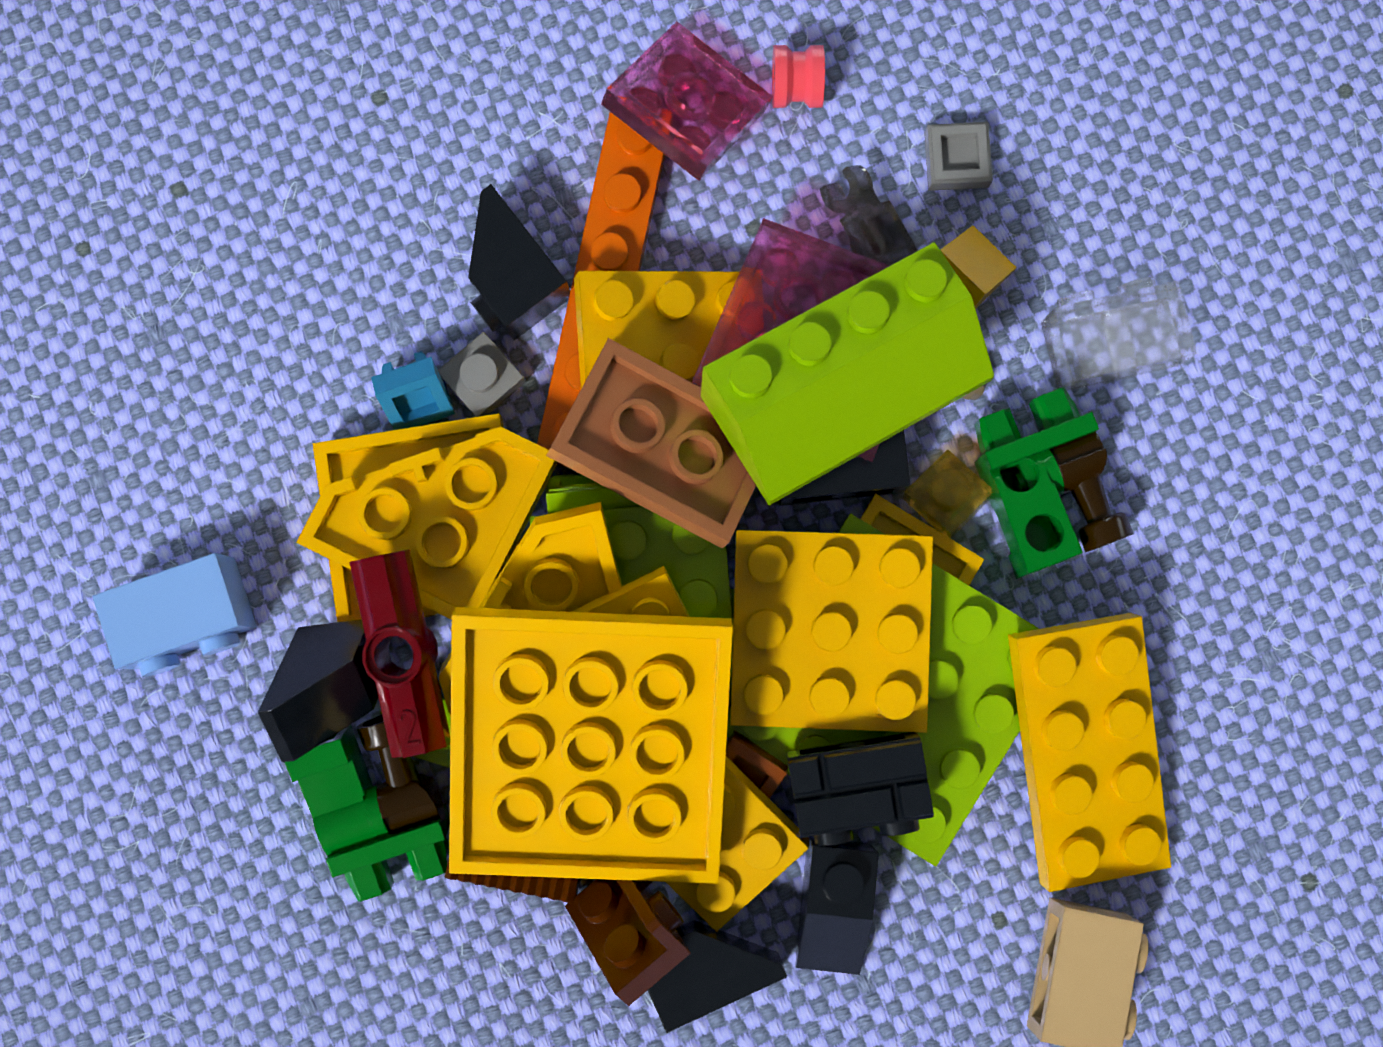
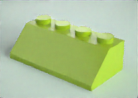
[701,242,995,505]

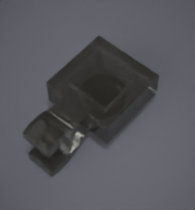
[820,165,918,274]

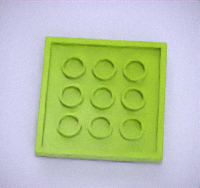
[727,513,1039,867]

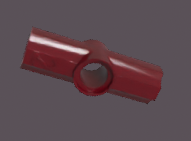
[349,549,450,758]

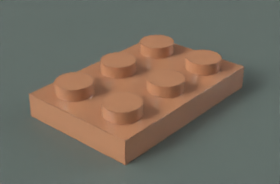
[546,338,756,549]

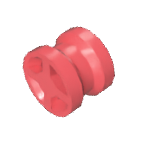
[772,45,825,108]

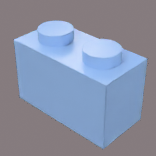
[92,553,257,677]

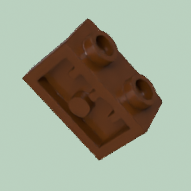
[565,879,691,1006]

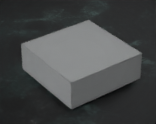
[924,122,993,191]

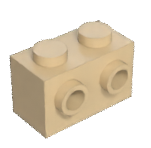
[1026,897,1148,1047]

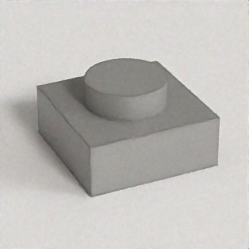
[438,331,526,417]

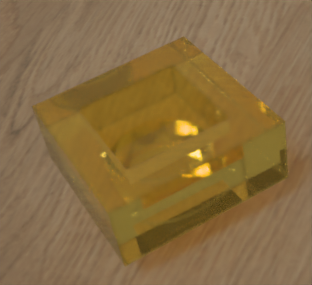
[903,449,993,539]

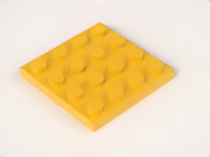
[449,607,733,884]

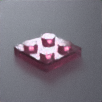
[601,21,773,181]

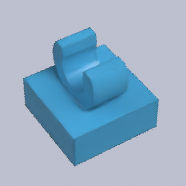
[371,351,455,430]

